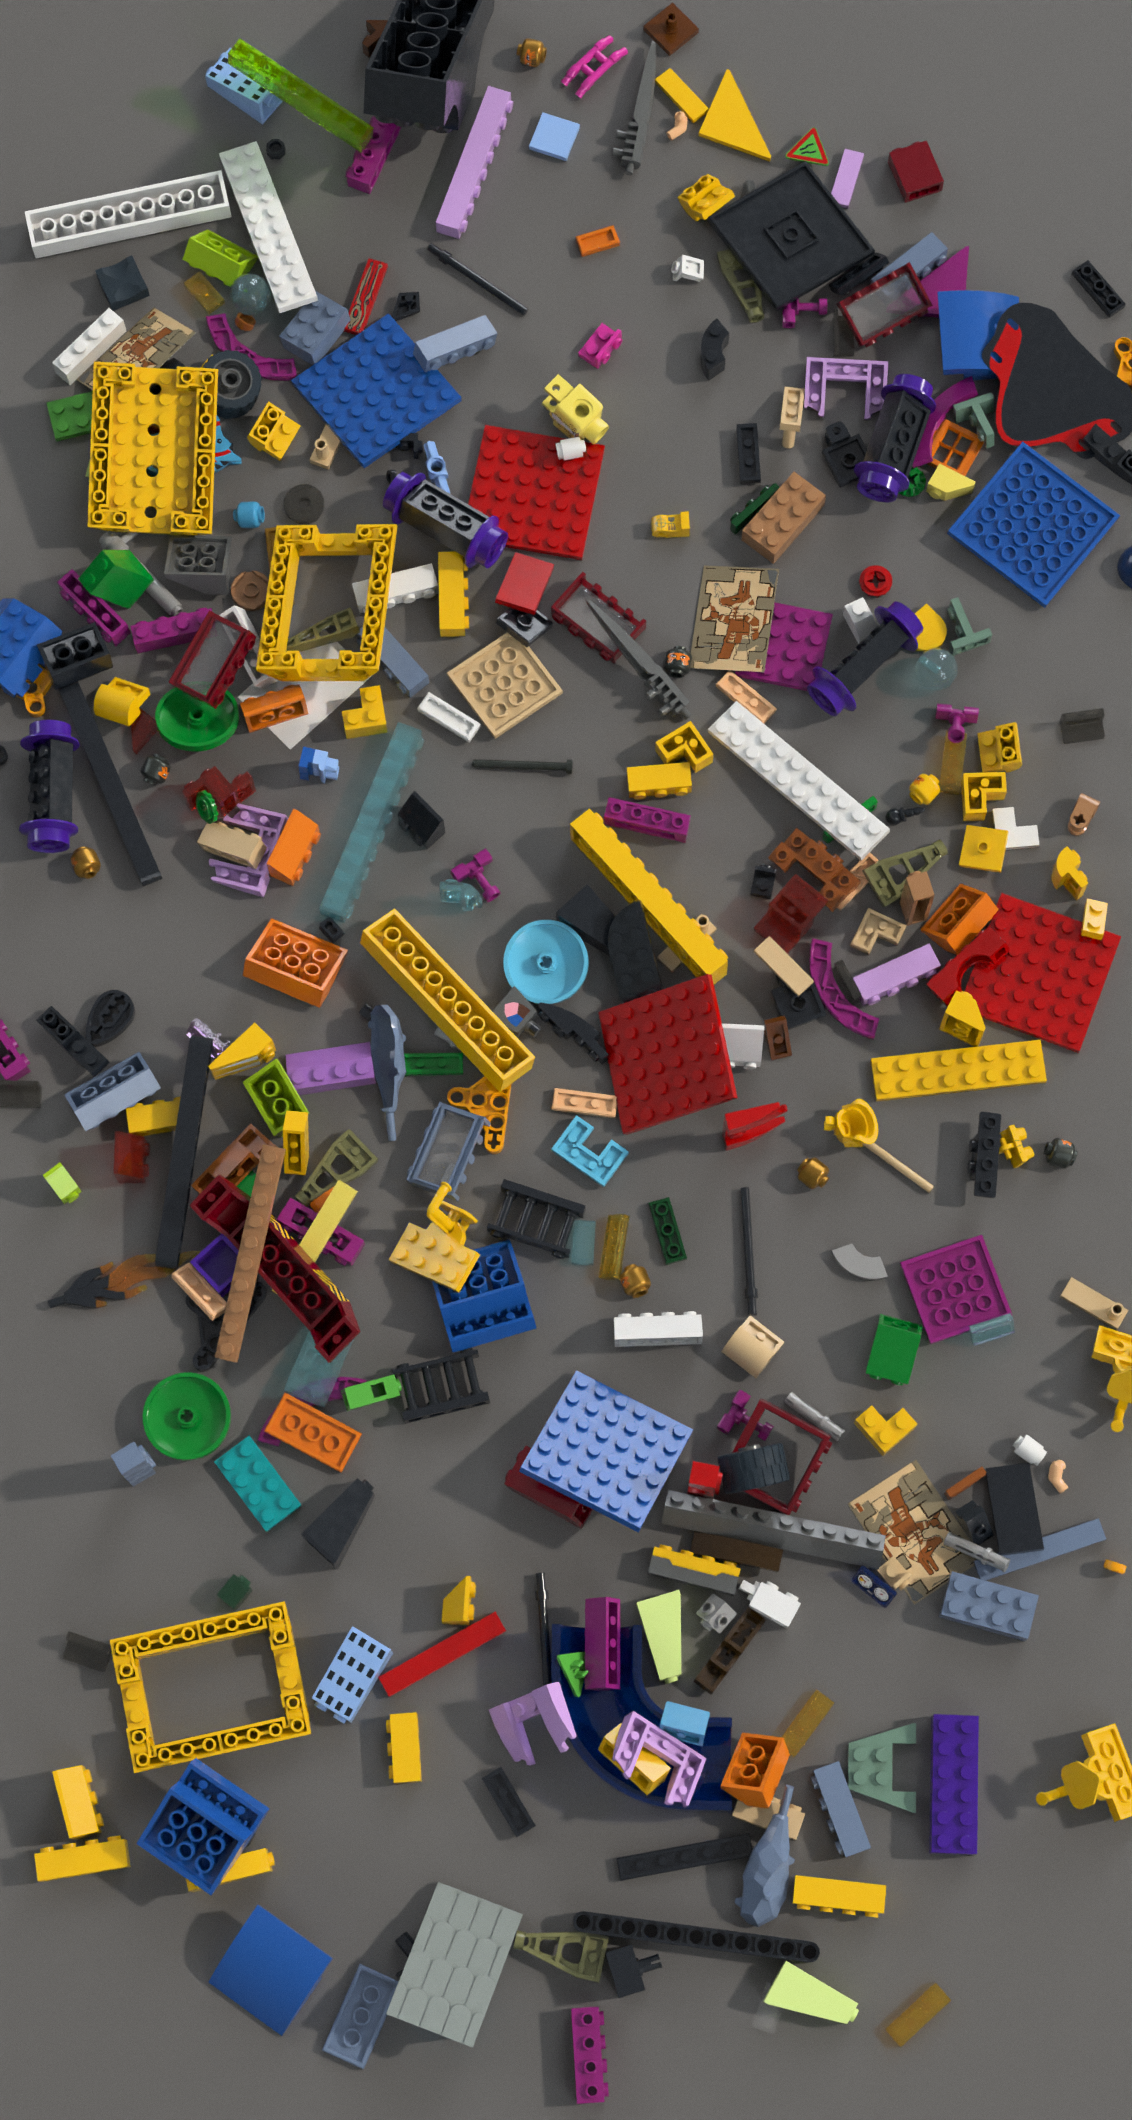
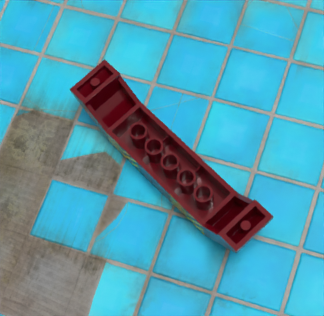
[190,1175,361,1363]

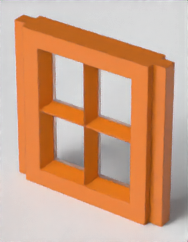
[926,419,984,476]

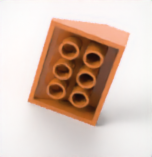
[242,918,348,1008]

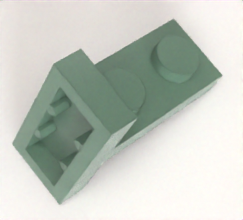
[953,392,994,448]
[947,597,992,656]

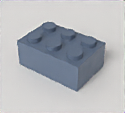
[279,291,351,365]

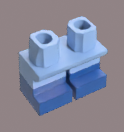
[299,747,339,783]

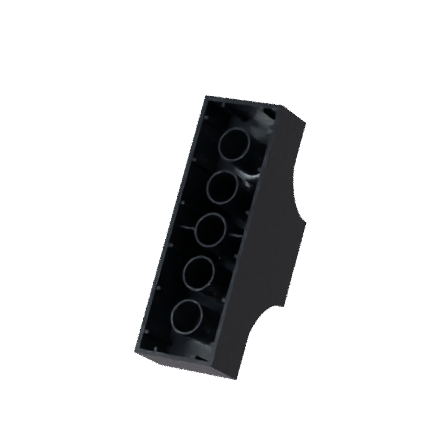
[363,0,494,133]

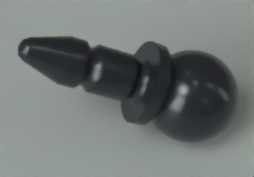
[886,807,925,825]

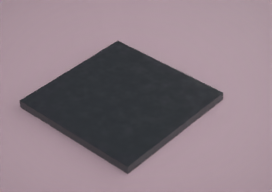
[707,161,875,311]

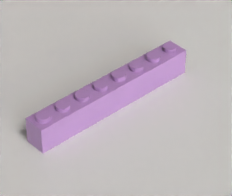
[436,86,513,239]

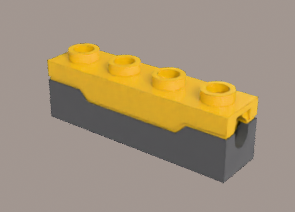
[648,1544,741,1597]

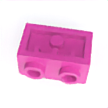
[578,323,622,369]

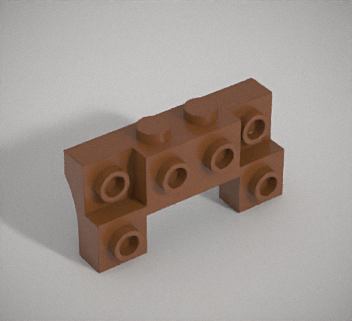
[768,828,861,913]
[191,1123,277,1194]

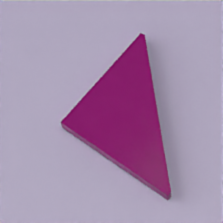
[885,246,969,318]

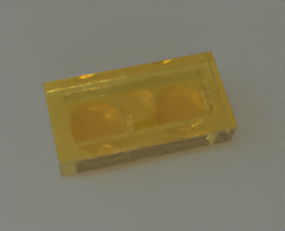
[184,271,225,315]

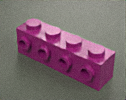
[345,116,401,194]
[57,569,131,646]
[130,608,218,654]
[584,1597,620,1691]
[571,2006,609,2104]

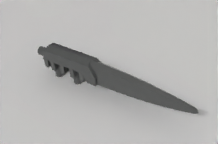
[612,41,656,175]
[585,599,692,720]

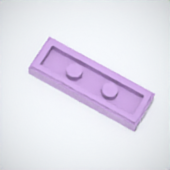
[831,149,864,209]

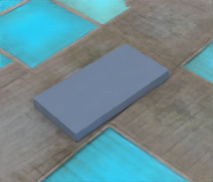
[322,1964,399,2069]

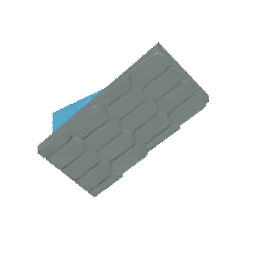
[386,1882,523,2048]

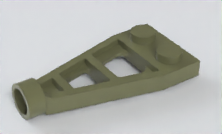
[717,249,765,323]
[286,607,360,652]
[862,840,948,907]
[294,1129,378,1207]
[513,1930,609,1983]

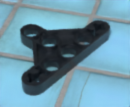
[186,1282,267,1372]

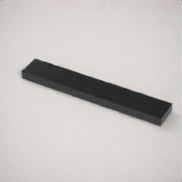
[616,1833,753,1881]

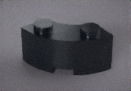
[701,319,729,381]

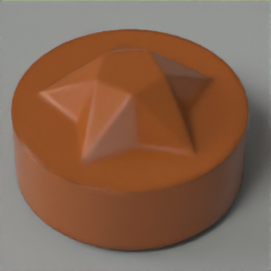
[234,312,256,331]

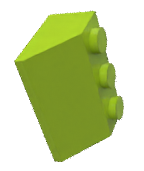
[182,229,258,287]
[243,1059,309,1137]

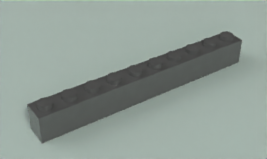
[661,1490,886,1569]

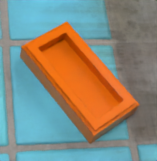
[576,225,620,257]

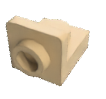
[876,1556,912,1591]

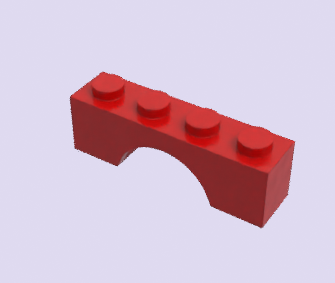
[927,927,1010,1007]
[687,1461,723,1499]

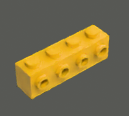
[438,551,469,637]
[34,1835,131,1882]
[792,1875,886,1918]

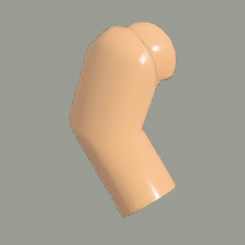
[666,111,688,141]
[1048,1460,1069,1494]

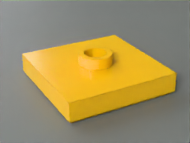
[959,825,1009,873]

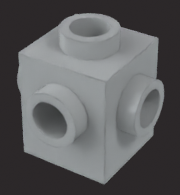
[696,1593,737,1634]

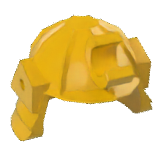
[824,1099,878,1147]

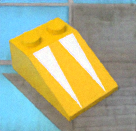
[208,1022,276,1080]

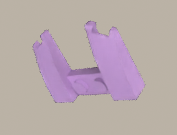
[804,357,888,420]
[209,803,288,897]
[489,1682,577,1766]
[612,1711,707,1807]

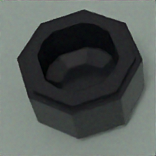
[266,139,286,160]

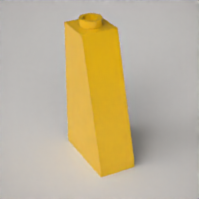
[186,1848,275,1892]

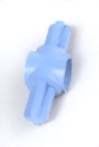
[423,441,450,494]

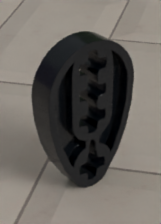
[86,990,135,1047]

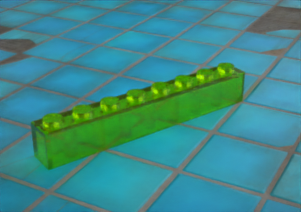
[228,38,374,152]

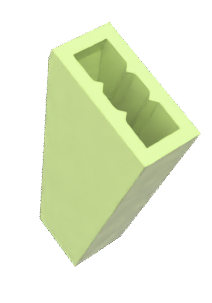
[636,1590,681,1684]
[762,1961,859,2024]

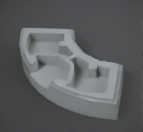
[832,1244,888,1280]

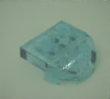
[440,879,483,911]

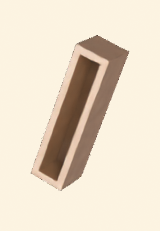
[899,871,935,926]

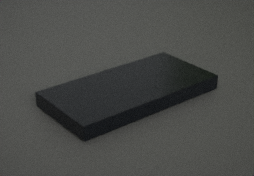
[985,1463,1044,1556]

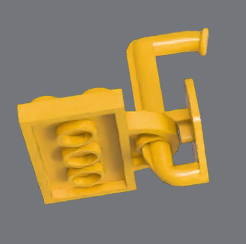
[389,1181,480,1293]
[1091,1325,1132,1432]
[1036,1723,1132,1822]

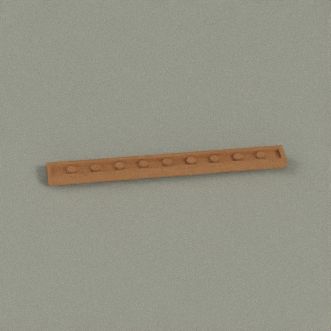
[215,1144,286,1362]

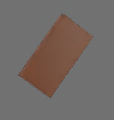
[944,1466,987,1500]

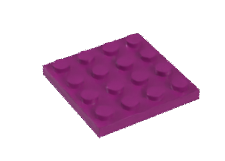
[735,602,833,691]
[900,1235,1013,1345]

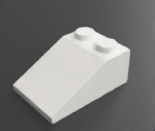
[722,1024,764,1070]

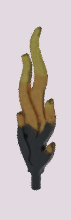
[48,1251,200,1308]

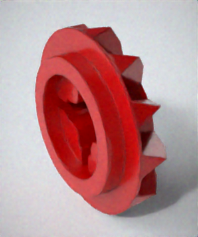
[859,565,892,598]

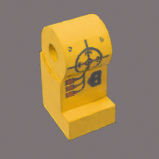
[651,511,690,538]

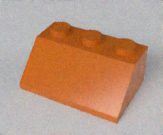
[240,684,309,733]
[266,808,321,886]
[920,883,999,955]
[721,1732,790,1809]

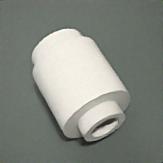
[555,437,586,461]
[1013,1434,1047,1466]

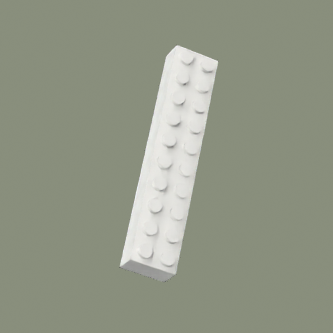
[25,170,232,258]

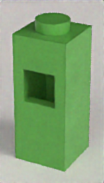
[341,1374,402,1411]

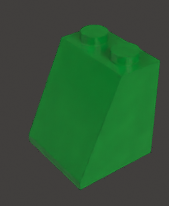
[78,550,154,609]
[866,1314,922,1386]

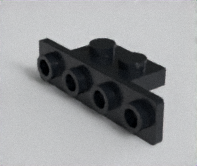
[967,1112,1001,1198]

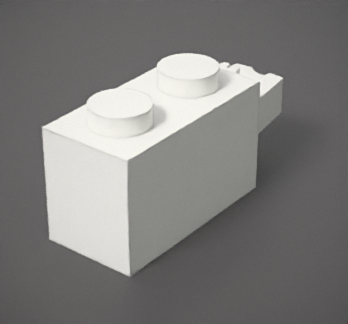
[739,1580,801,1629]

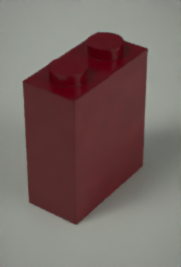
[888,140,944,203]

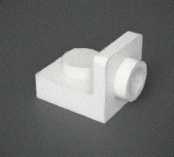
[671,255,704,282]

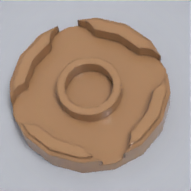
[231,570,269,611]

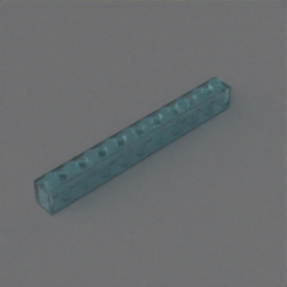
[319,722,424,923]

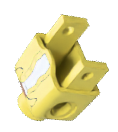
[542,374,609,444]

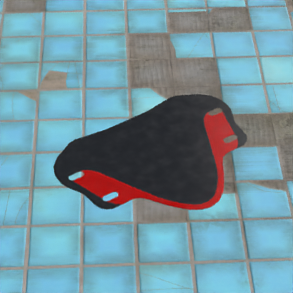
[982,303,1132,459]

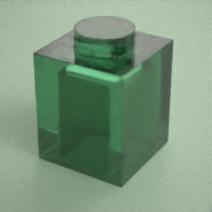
[217,1574,253,1611]

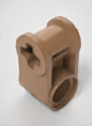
[1067,793,1100,836]

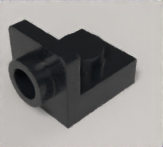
[395,433,423,459]
[750,864,776,899]

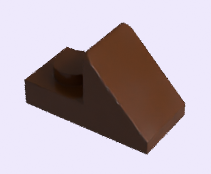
[362,20,388,58]
[764,1015,792,1060]

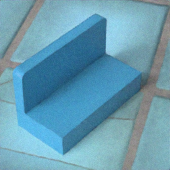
[660,1701,710,1746]

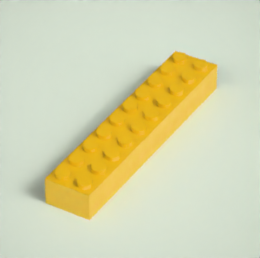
[570,808,728,985]
[360,908,535,1092]

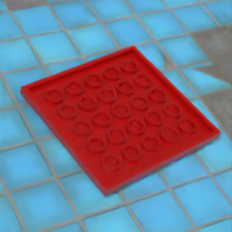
[468,425,605,560]
[965,893,1121,1053]
[598,974,738,1135]

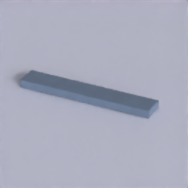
[973,1518,1106,1581]

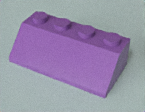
[286,1042,376,1095]

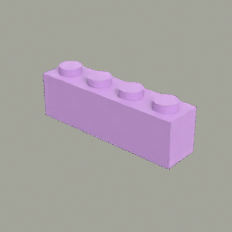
[852,943,941,1005]

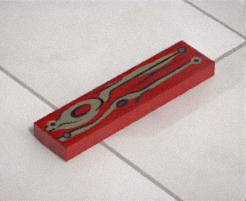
[344,258,388,335]

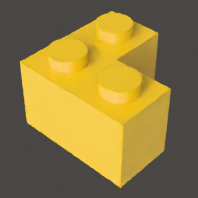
[342,685,388,739]
[655,721,714,773]
[961,772,1007,821]
[854,1405,918,1456]

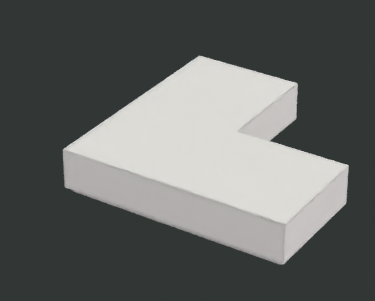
[992,807,1039,850]

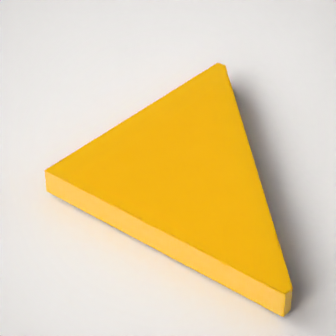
[699,69,771,162]

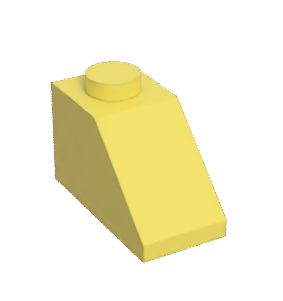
[926,463,976,501]

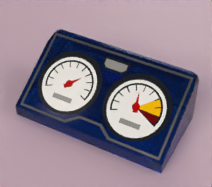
[851,1566,897,1608]

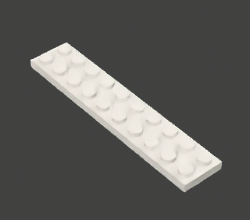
[219,141,318,313]
[708,701,890,861]

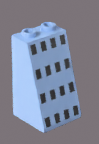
[205,48,287,125]
[312,1626,393,1724]

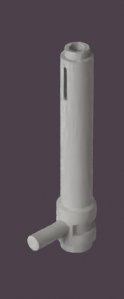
[99,531,183,616]

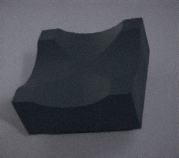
[95,255,150,311]

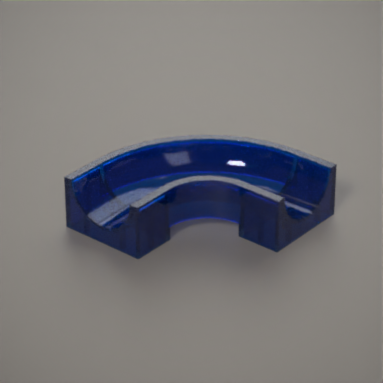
[551,1624,732,1813]

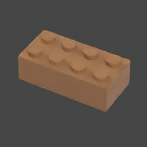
[741,472,826,564]

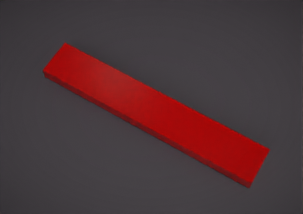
[378,1611,506,1697]

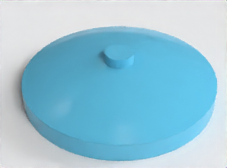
[503,920,589,1004]

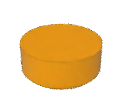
[1103,1559,1127,1574]

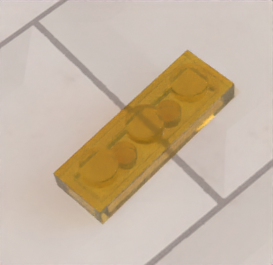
[939,731,967,795]
[599,1214,630,1280]
[782,1689,834,1757]
[885,1983,951,2047]

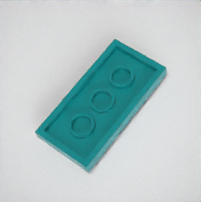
[214,1435,302,1532]

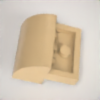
[721,1316,784,1378]

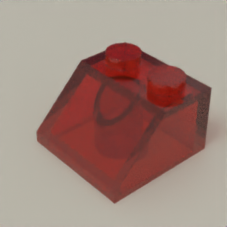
[114,1131,150,1183]

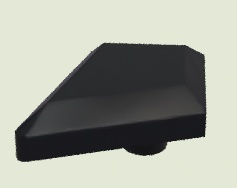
[392,292,420,321]

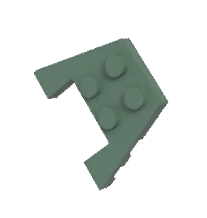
[848,1723,916,1813]

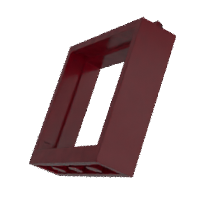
[732,1398,833,1515]

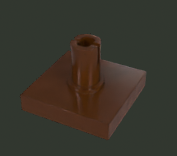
[643,2,699,56]

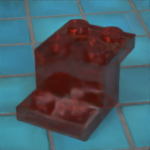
[182,766,256,816]
[754,874,828,954]

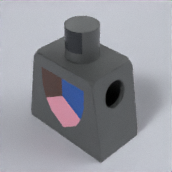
[492,986,541,1038]

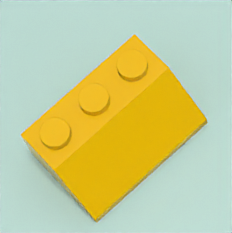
[939,990,986,1047]
[52,1765,104,1840]

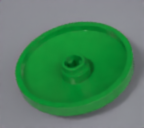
[155,681,239,752]
[143,1372,231,1461]

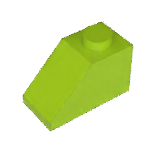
[43,1162,82,1204]

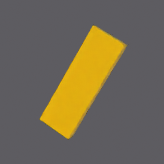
[655,68,709,123]

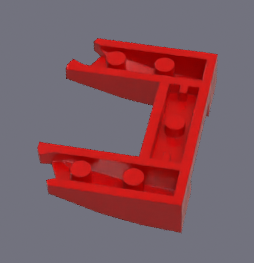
[722,1102,788,1151]

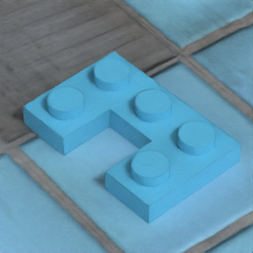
[551,1115,629,1187]

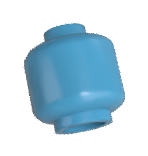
[233,501,265,529]

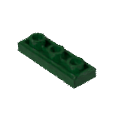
[730,483,780,535]
[648,1197,687,1265]

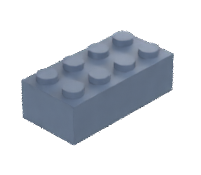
[64,1052,161,1131]
[939,1571,1039,1641]

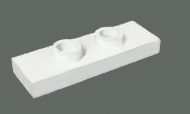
[417,692,481,743]

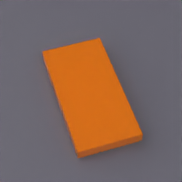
[264,1393,362,1473]

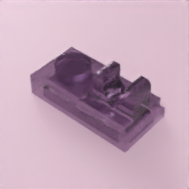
[186,1018,230,1060]

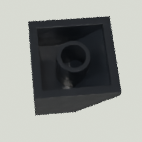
[397,791,445,849]

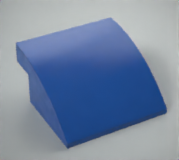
[937,290,1019,381]
[432,1239,537,1353]
[136,1758,270,1895]
[209,1905,333,2036]

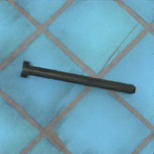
[472,759,573,774]

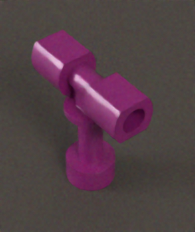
[782,298,827,329]
[935,703,979,743]
[451,848,501,902]
[717,1389,774,1441]

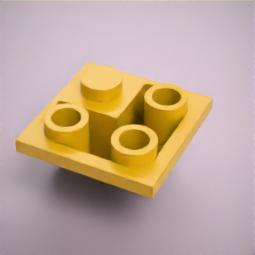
[442,1576,476,1626]

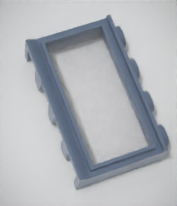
[407,1102,491,1201]

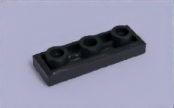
[1072,260,1126,318]

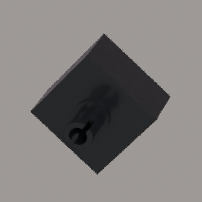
[606,1945,662,1998]

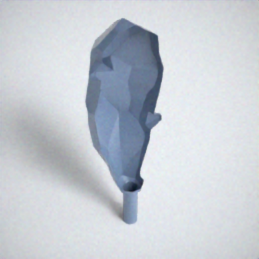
[368,1005,406,1141]
[735,1785,795,1927]

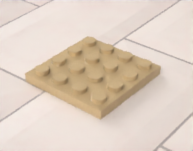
[447,633,563,739]

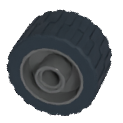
[203,350,262,419]
[717,1443,790,1494]

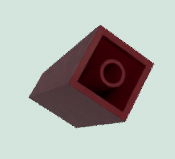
[504,1445,593,1529]

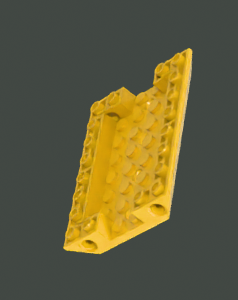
[87,361,218,536]

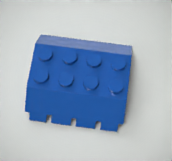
[0,598,63,698]

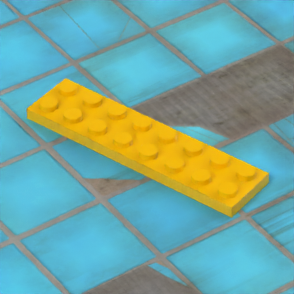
[871,1040,1047,1102]

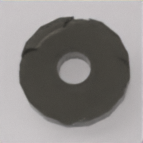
[284,484,325,524]

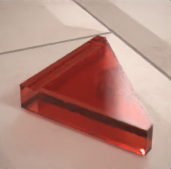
[131,707,158,755]

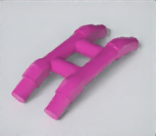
[560,35,628,98]

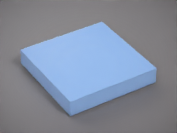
[529,112,580,161]

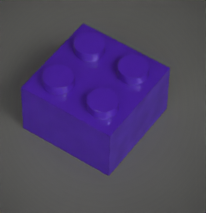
[190,1233,239,1297]

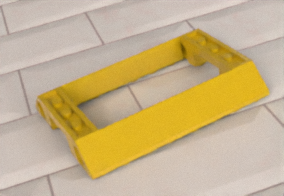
[256,524,397,681]
[110,1601,311,1773]

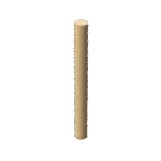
[863,1143,934,1193]

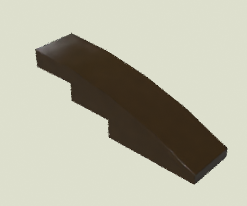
[690,1531,783,1572]
[693,1607,766,1695]

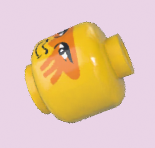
[909,774,940,805]

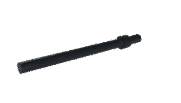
[427,243,528,316]
[741,1187,758,1316]
[535,1573,552,1686]

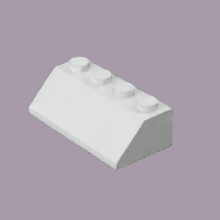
[614,1311,703,1347]

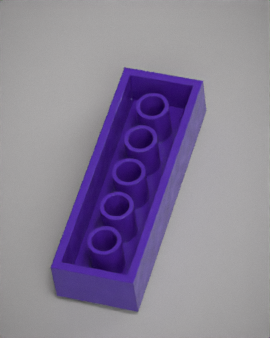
[929,1714,979,1855]

